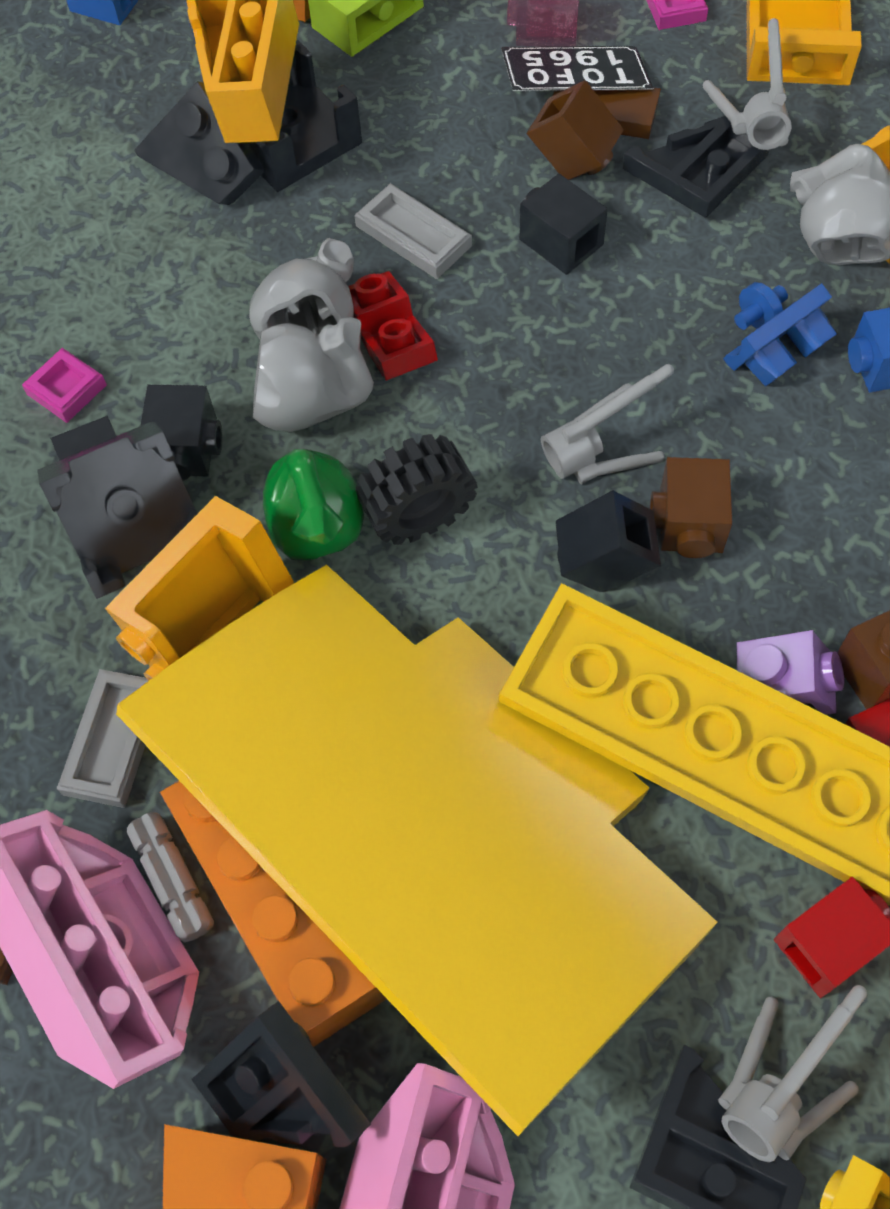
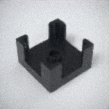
[247,39,362,193]
[37,420,198,599]

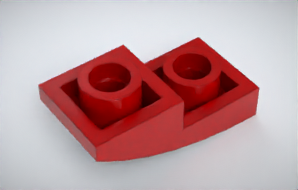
[348,271,438,381]

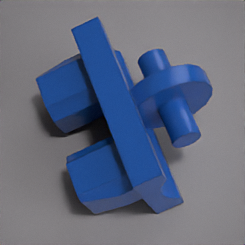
[723,282,837,387]

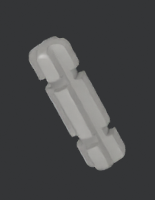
[127,812,214,942]

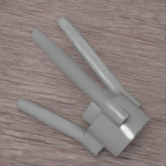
[703,18,792,150]
[541,364,674,484]
[718,985,867,1162]

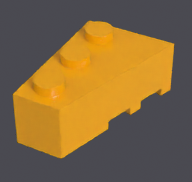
[186,0,299,143]

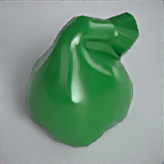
[263,448,364,561]

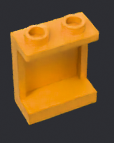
[747,0,861,85]
[105,496,294,681]

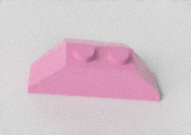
[0,810,199,1089]
[339,1063,515,1209]

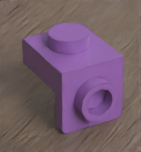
[737,630,844,715]

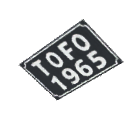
[501,46,654,91]

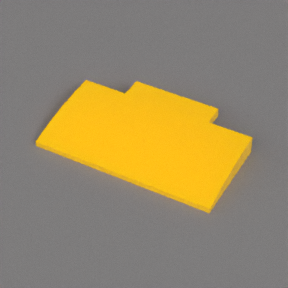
[116,564,717,1136]

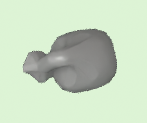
[790,144,890,265]
[249,238,354,339]
[252,317,374,432]

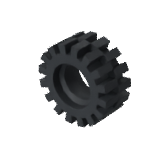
[355,434,478,545]

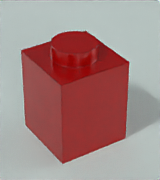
[773,876,890,999]

